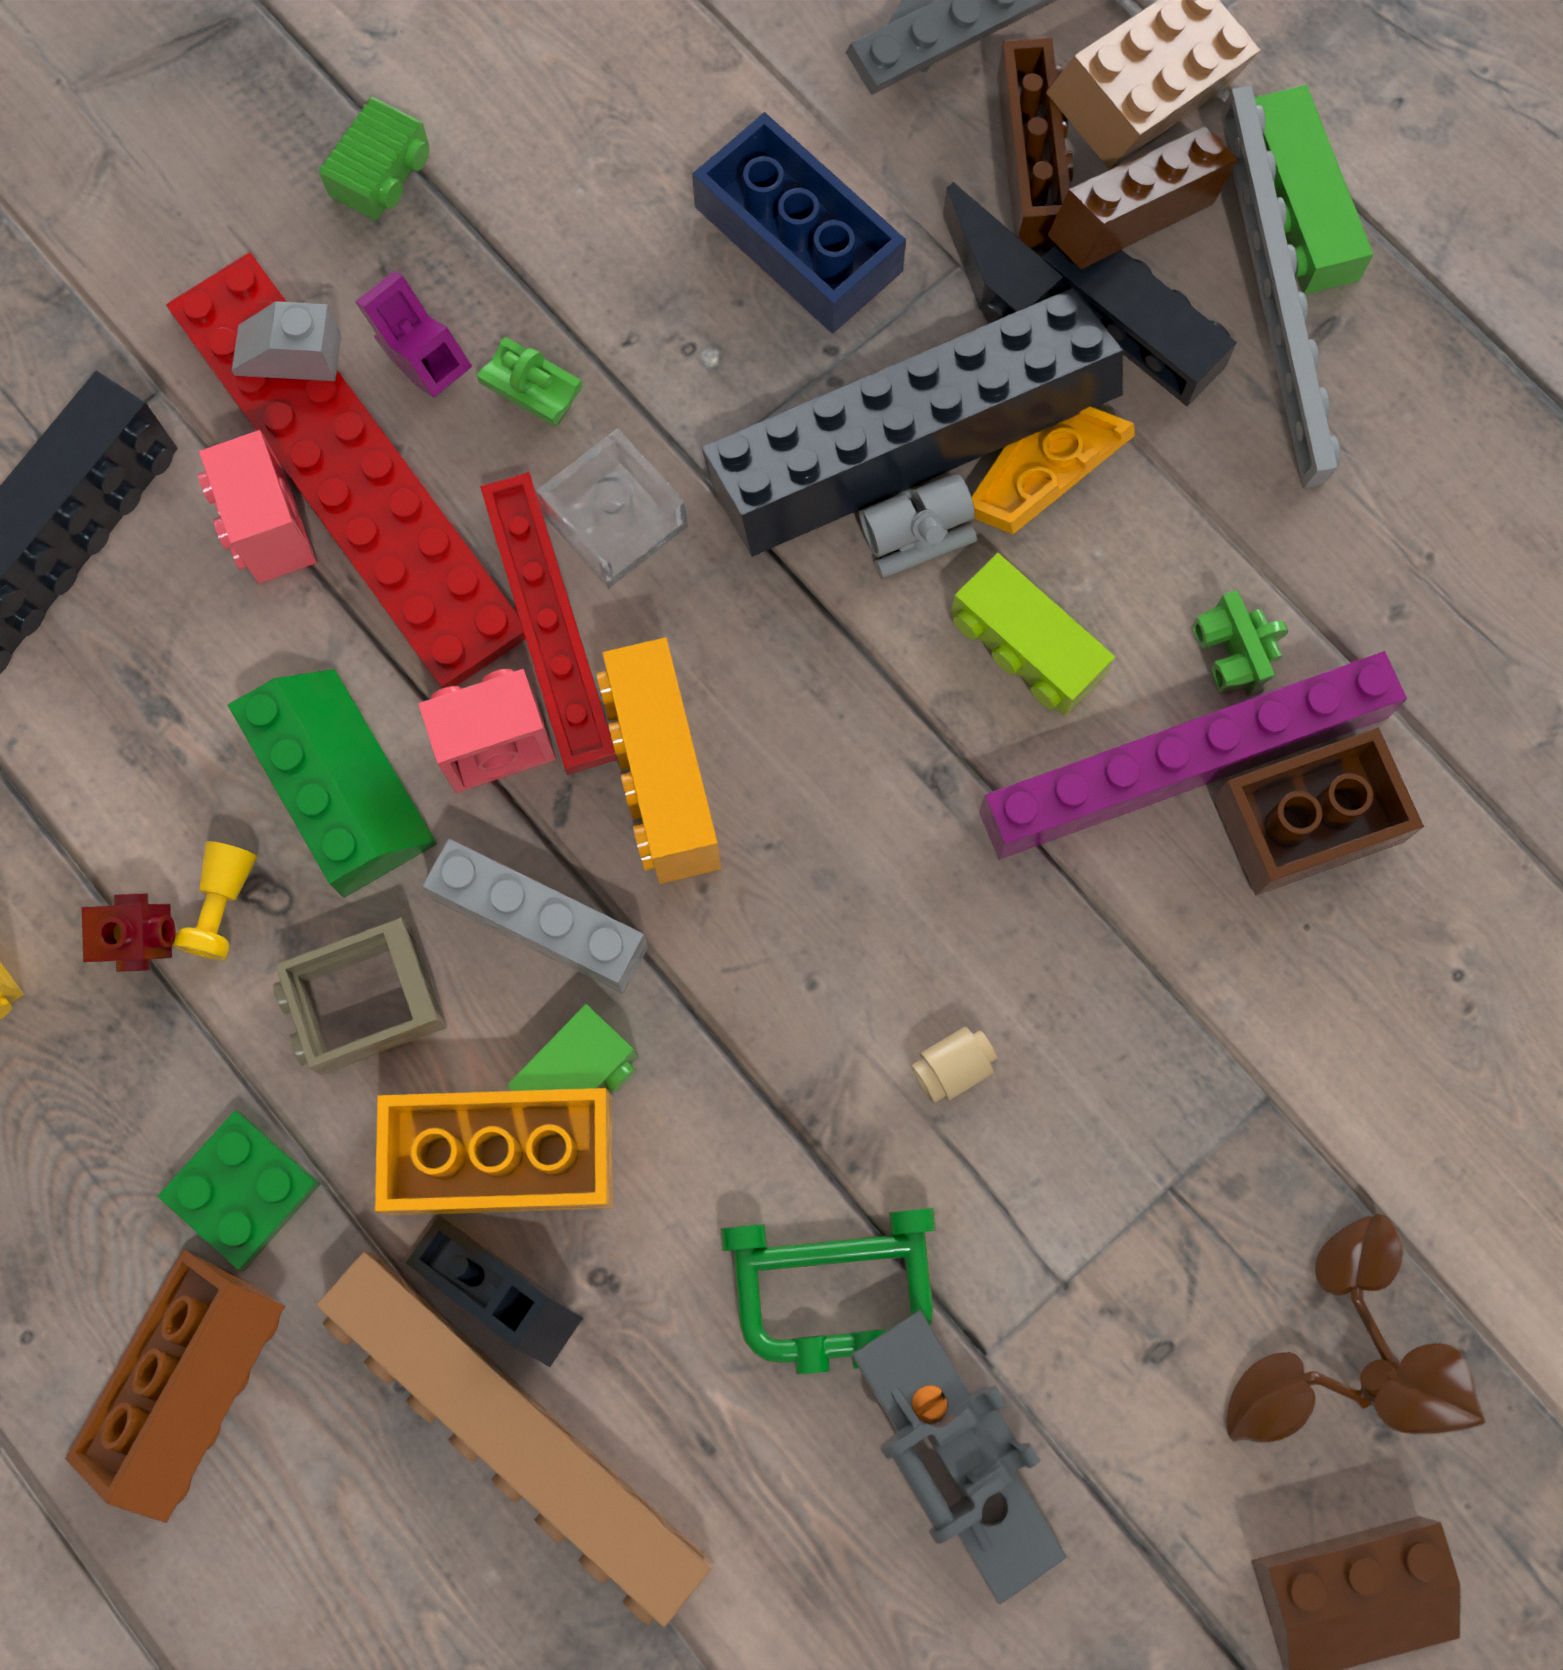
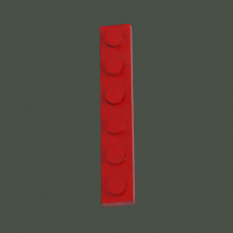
[480,472,618,775]

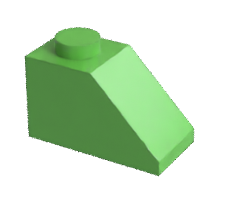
[507,1004,638,1093]

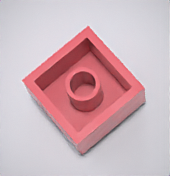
[198,430,317,584]
[418,669,556,793]

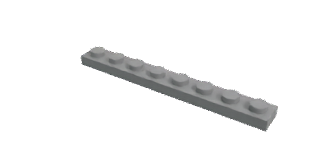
[1220,86,1340,488]

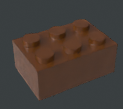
[1214,727,1424,896]

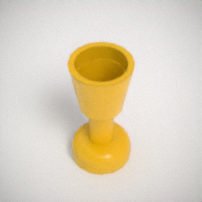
[172,841,258,961]

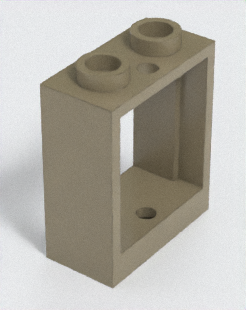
[273,917,446,1075]

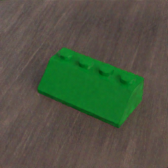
[227,669,437,898]

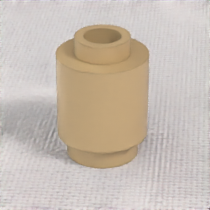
[911,1026,997,1104]

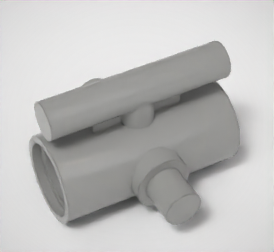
[859,473,977,579]

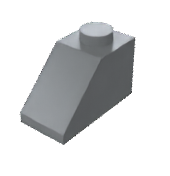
[232,302,341,381]

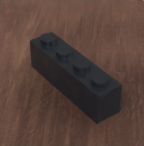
[1042,244,1237,407]

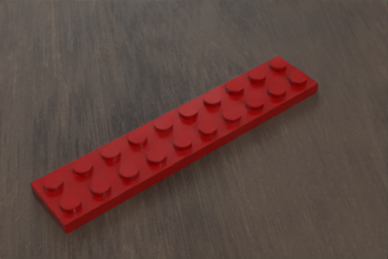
[166,252,526,689]

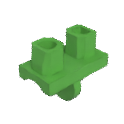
[477,337,583,427]
[1192,590,1288,697]

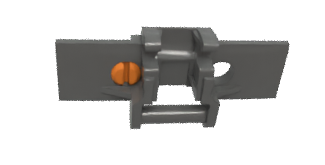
[851,1310,1067,1604]

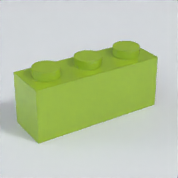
[951,553,1116,717]

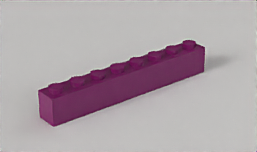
[979,651,1408,860]

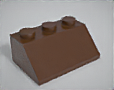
[1252,1516,1460,1670]

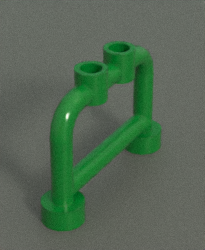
[720,1208,936,1374]

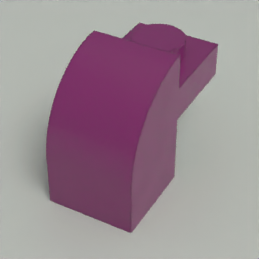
[355,270,472,398]

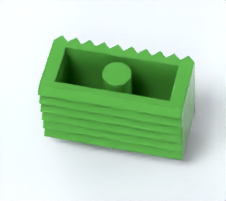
[319,97,429,221]

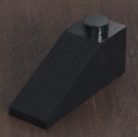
[943,182,1063,324]
[406,1216,583,1367]

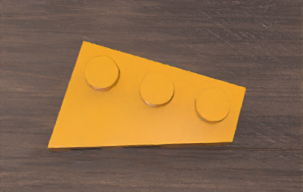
[971,407,1135,535]

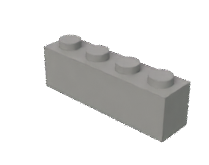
[422,839,649,994]

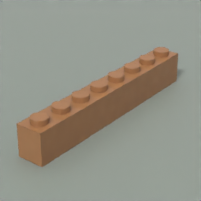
[316,1251,714,1627]

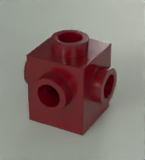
[81,893,176,972]

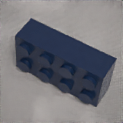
[692,112,906,334]

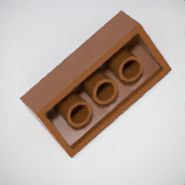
[65,1248,285,1523]

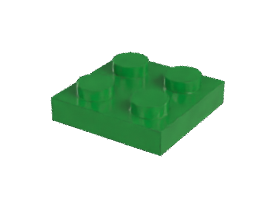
[157,1110,321,1271]

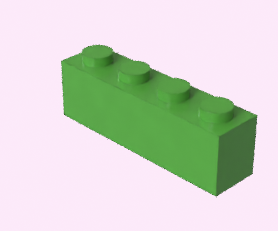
[1254,84,1374,295]

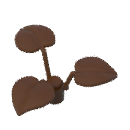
[1227,1214,1485,1443]

